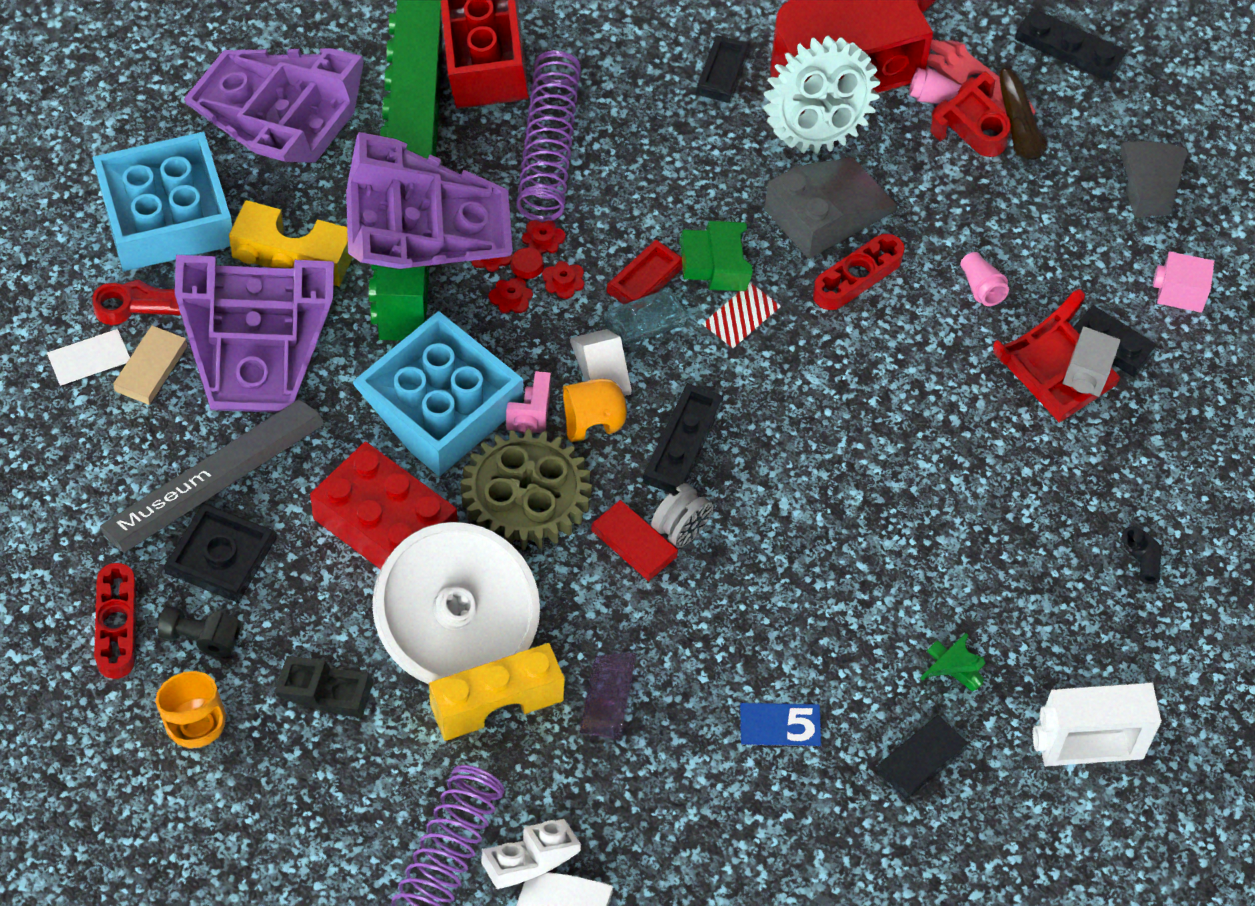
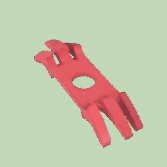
[927,40,1036,134]

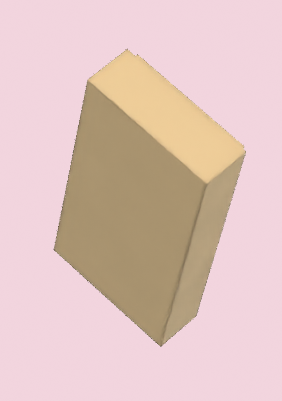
[113,325,187,405]

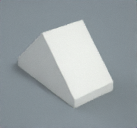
[570,329,632,396]

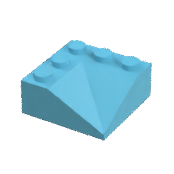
[92,132,232,272]
[353,311,523,477]

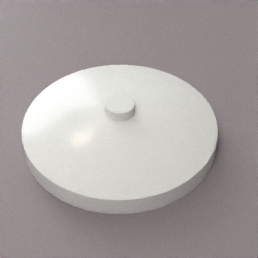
[373,522,540,684]

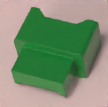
[679,221,753,291]

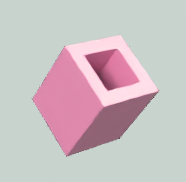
[1153,252,1214,313]

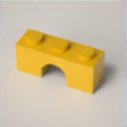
[229,200,353,287]
[429,643,564,741]

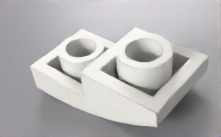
[481,819,581,889]

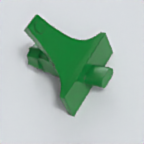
[920,633,986,692]

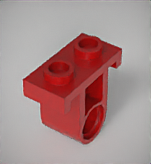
[930,71,1011,157]

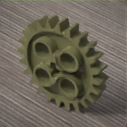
[460,429,592,550]

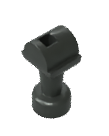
[157,605,242,657]

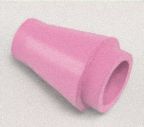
[909,67,962,104]
[960,252,1009,306]

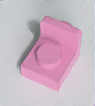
[506,371,551,434]

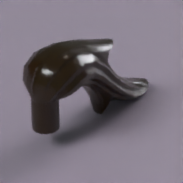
[1000,68,1048,160]

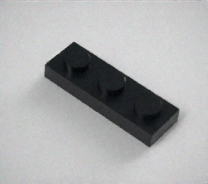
[1014,8,1128,83]
[643,383,724,495]

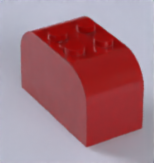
[441,0,529,109]
[770,0,933,114]

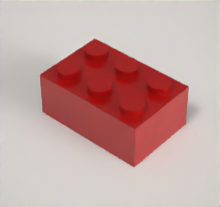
[310,441,458,570]

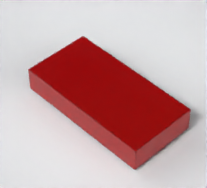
[606,239,683,313]
[591,500,678,581]

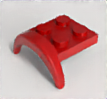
[993,289,1120,423]

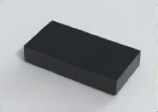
[696,35,750,104]
[877,714,968,800]

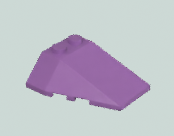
[184,48,364,163]
[346,132,513,269]
[175,255,334,413]

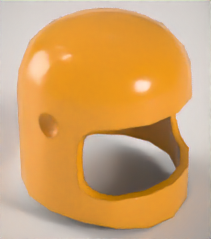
[563,378,627,442]
[155,671,226,749]

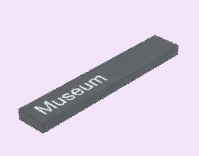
[100,399,324,553]

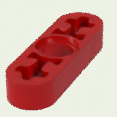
[813,234,904,310]
[94,563,137,679]

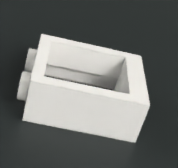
[1033,683,1161,766]

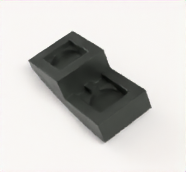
[274,656,374,718]

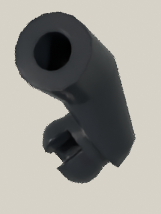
[1121,526,1161,584]

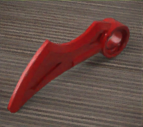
[92,279,181,325]

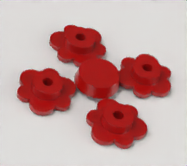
[471,220,584,314]

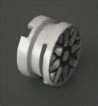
[651,483,714,548]

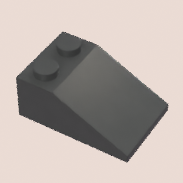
[764,157,898,259]

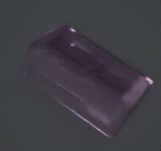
[580,652,637,740]

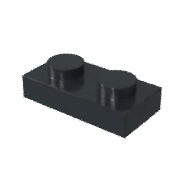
[1073,305,1157,377]

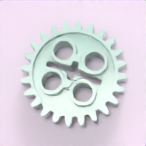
[763,36,880,154]

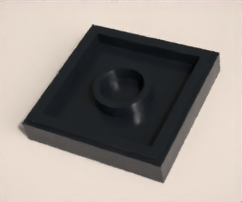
[164,502,277,603]

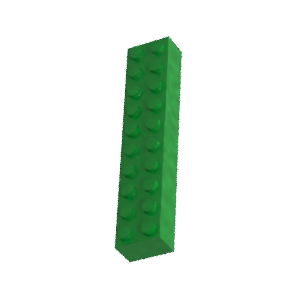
[369,0,443,341]

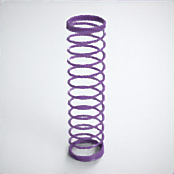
[516,50,581,222]
[392,765,504,906]

